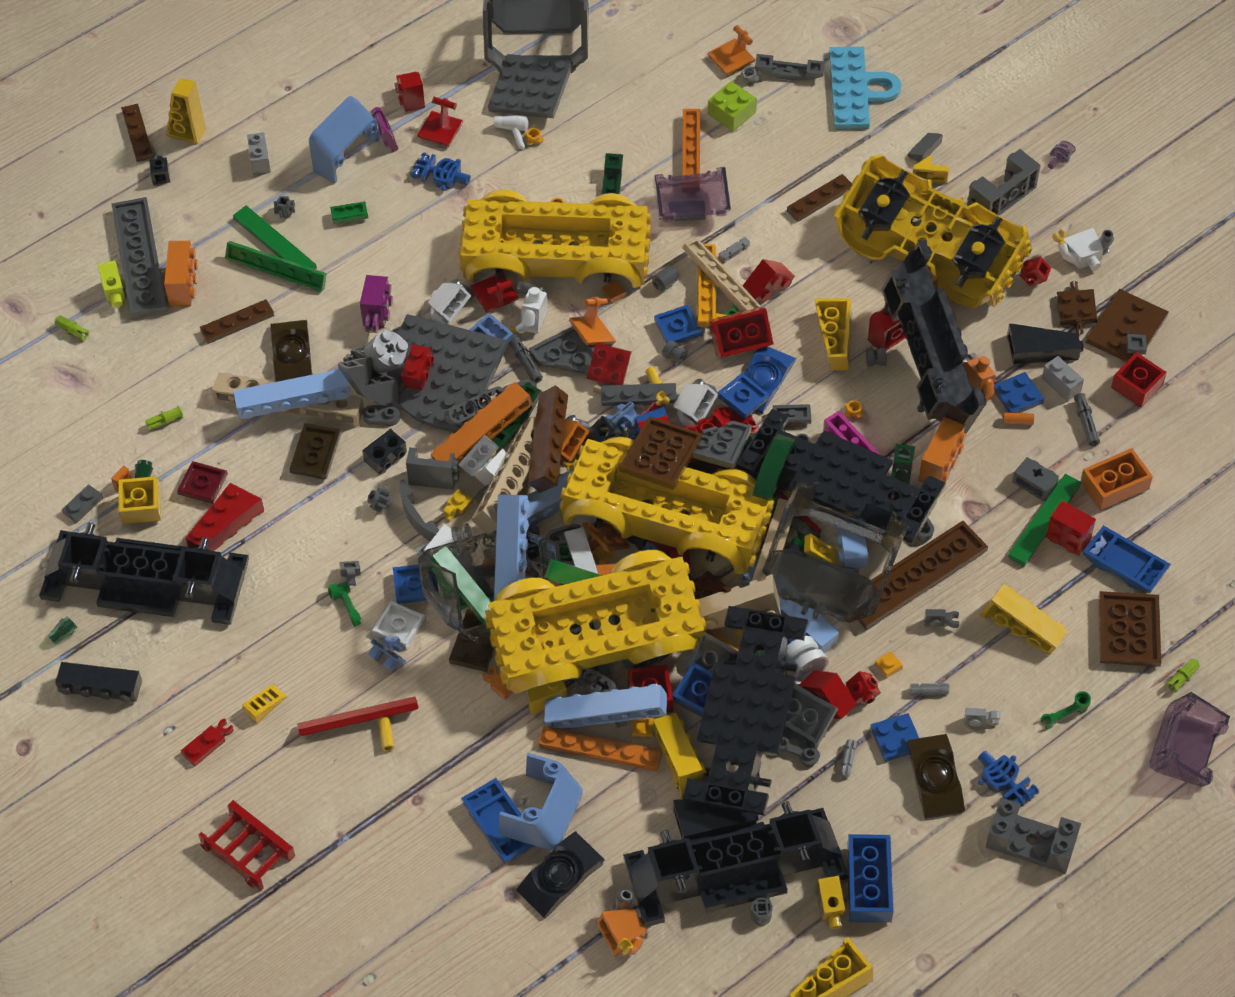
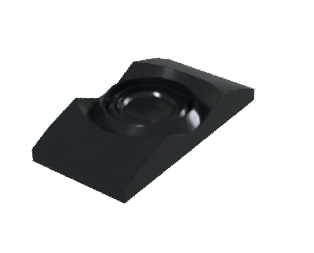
[516,831,605,919]

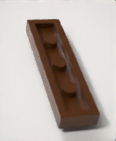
[121,103,154,162]
[787,174,852,222]
[200,299,275,344]

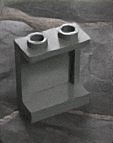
[406,447,459,490]

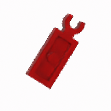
[181,718,234,767]

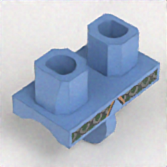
[606,401,638,432]
[368,636,406,672]

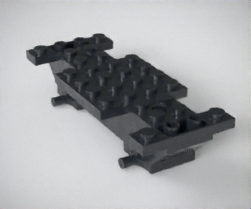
[881,240,986,433]
[737,409,946,544]
[39,522,249,625]
[683,606,808,816]
[623,801,848,927]

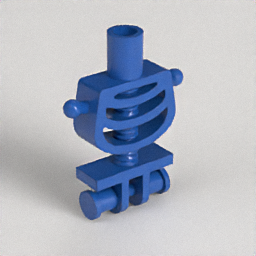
[410,152,471,191]
[978,750,1039,806]

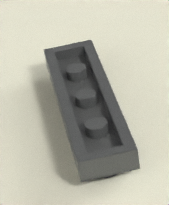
[601,383,676,406]

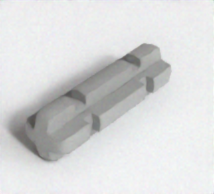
[719,237,750,262]
[910,683,950,695]
[839,739,857,778]

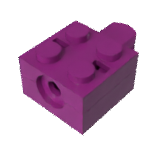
[360,275,393,333]

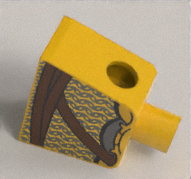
[815,876,845,930]

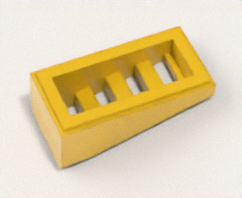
[242,684,287,723]

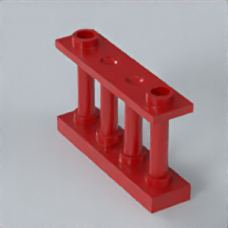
[198,800,295,891]

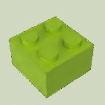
[707,81,757,132]

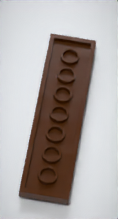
[842,521,988,630]

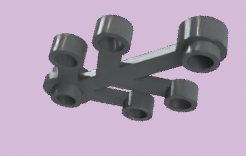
[779,728,826,766]

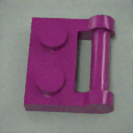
[371,107,399,152]

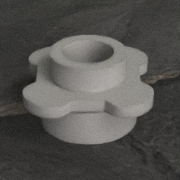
[741,66,759,84]

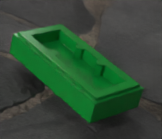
[330,201,369,224]

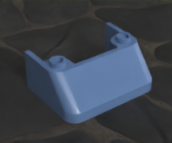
[309,96,379,183]
[499,753,582,850]

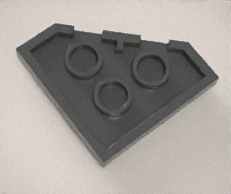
[529,326,594,374]
[692,421,752,469]

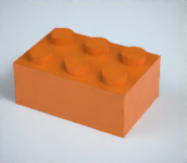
[164,241,198,306]
[918,417,966,483]
[1080,448,1153,510]

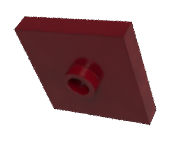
[177,461,228,504]

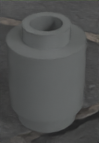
[652,266,679,291]

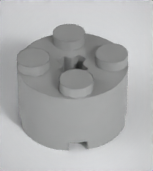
[364,330,408,373]

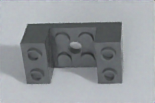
[967,149,1041,215]
[985,798,1081,874]

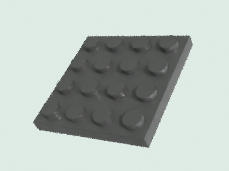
[488,54,573,119]

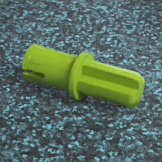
[55,315,89,341]
[145,406,183,430]
[1166,658,1200,692]

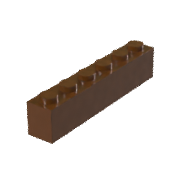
[528,385,568,493]

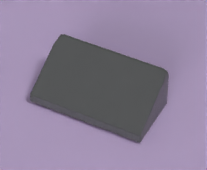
[907,133,943,162]

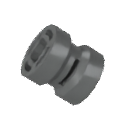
[662,340,688,366]
[866,348,887,367]
[751,898,773,926]

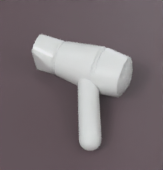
[494,115,528,150]

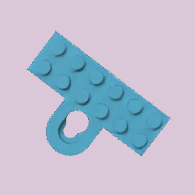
[829,46,901,129]

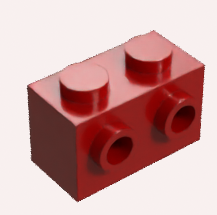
[401,344,434,390]

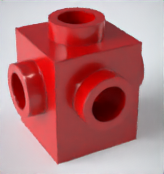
[1019,256,1051,286]
[845,671,881,705]

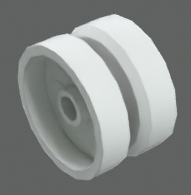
[785,636,829,685]

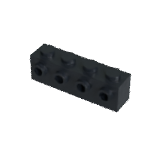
[55,662,142,702]

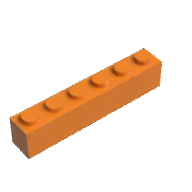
[430,382,533,468]

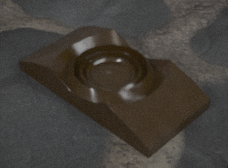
[271,320,312,382]
[906,734,965,819]

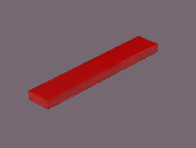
[297,696,419,736]

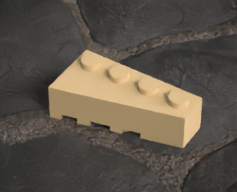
[698,574,781,630]

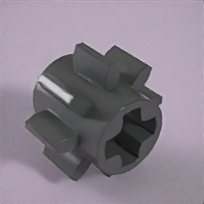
[274,196,295,218]
[367,487,391,512]

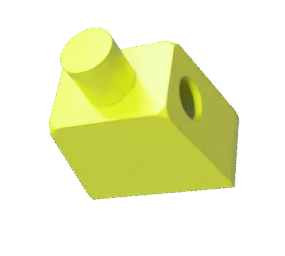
[98,260,125,308]

